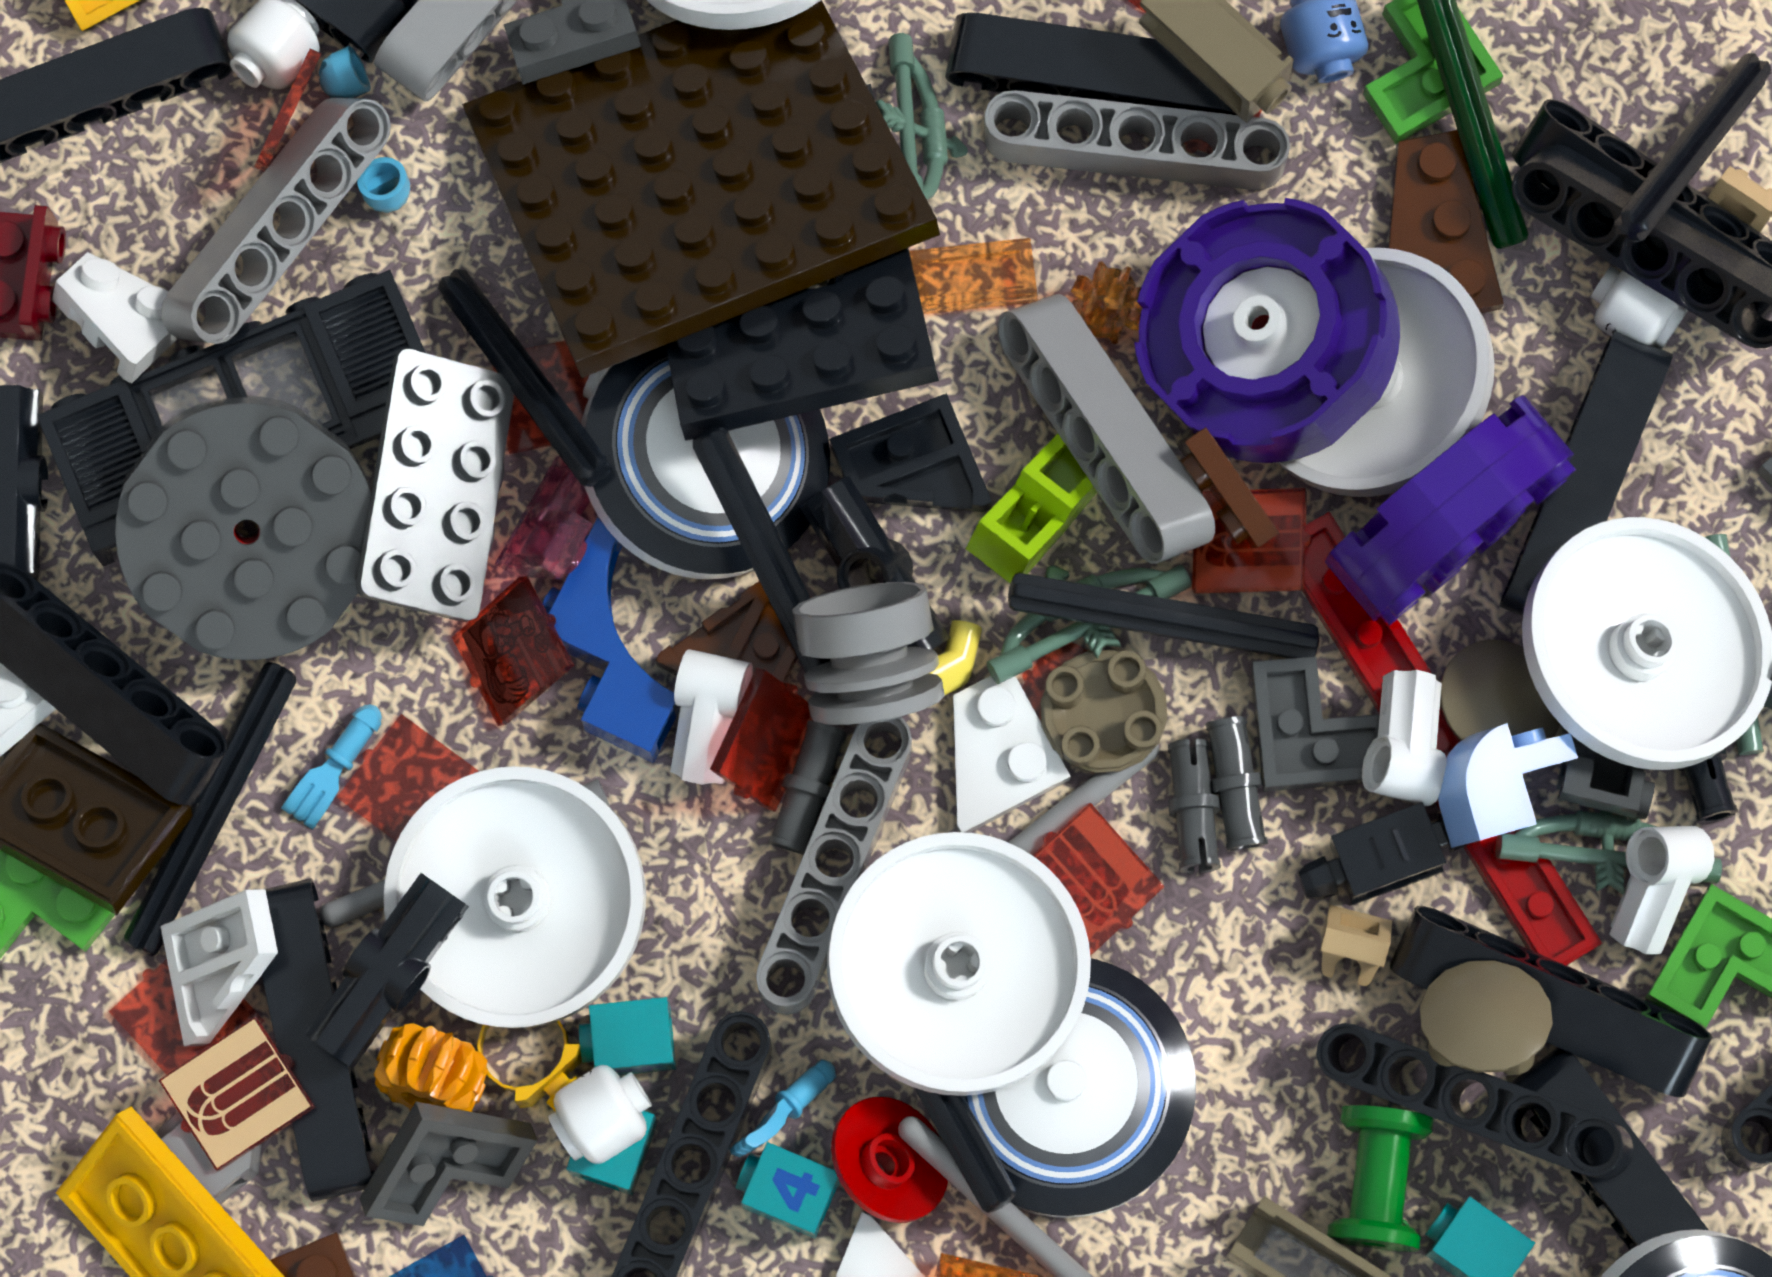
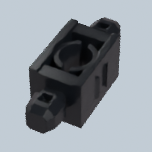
[1298,802,1470,905]

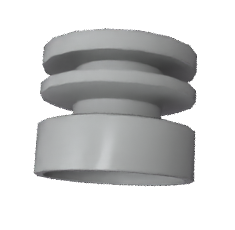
[792,582,945,725]

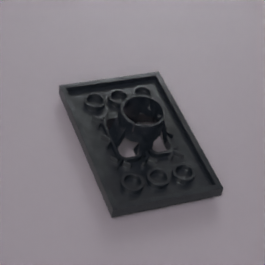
[666,84,939,441]

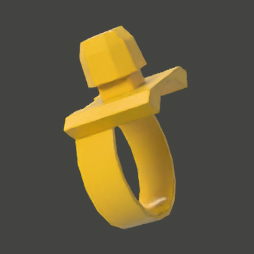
[477,1020,582,1111]

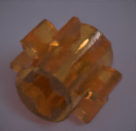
[1071,261,1141,344]

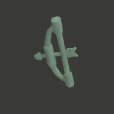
[876,33,968,200]
[986,565,1192,684]
[1495,810,1722,895]

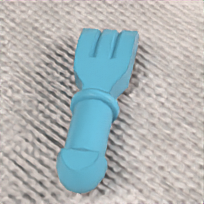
[281,704,382,830]
[730,1059,837,1158]

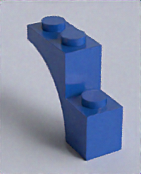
[537,518,681,764]

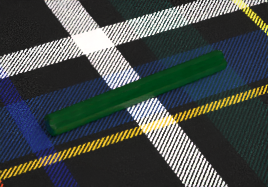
[1417,0,1529,249]

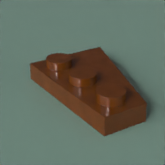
[1388,130,1504,313]

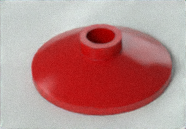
[831,1097,948,1223]

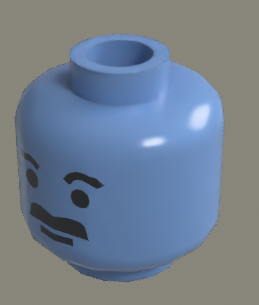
[1280,0,1368,83]

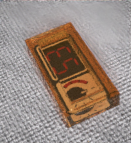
[909,238,1038,314]

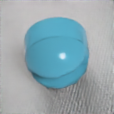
[319,46,371,98]
[357,157,410,213]

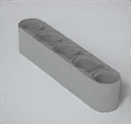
[374,0,518,102]
[984,90,1290,190]
[161,97,391,344]
[997,294,1215,564]
[756,717,912,1015]

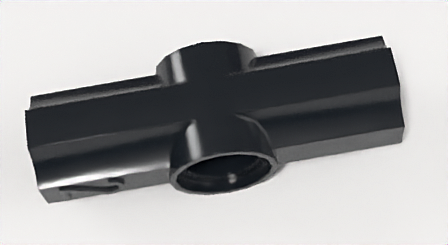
[0,385,49,579]
[800,476,950,650]
[304,873,469,1068]

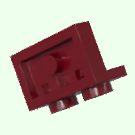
[0,205,66,341]

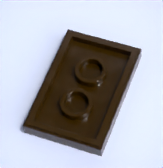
[0,723,193,915]

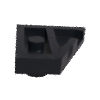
[829,393,992,512]

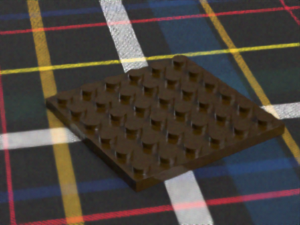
[462,0,940,378]

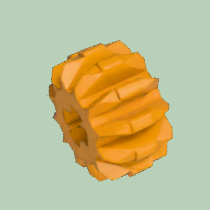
[373,1023,488,1112]

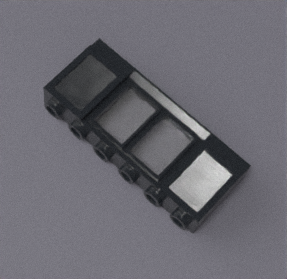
[37,270,426,567]

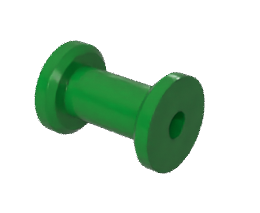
[1327,1105,1434,1252]

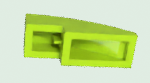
[965,433,1097,583]

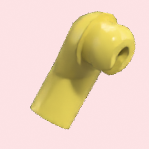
[930,620,982,696]

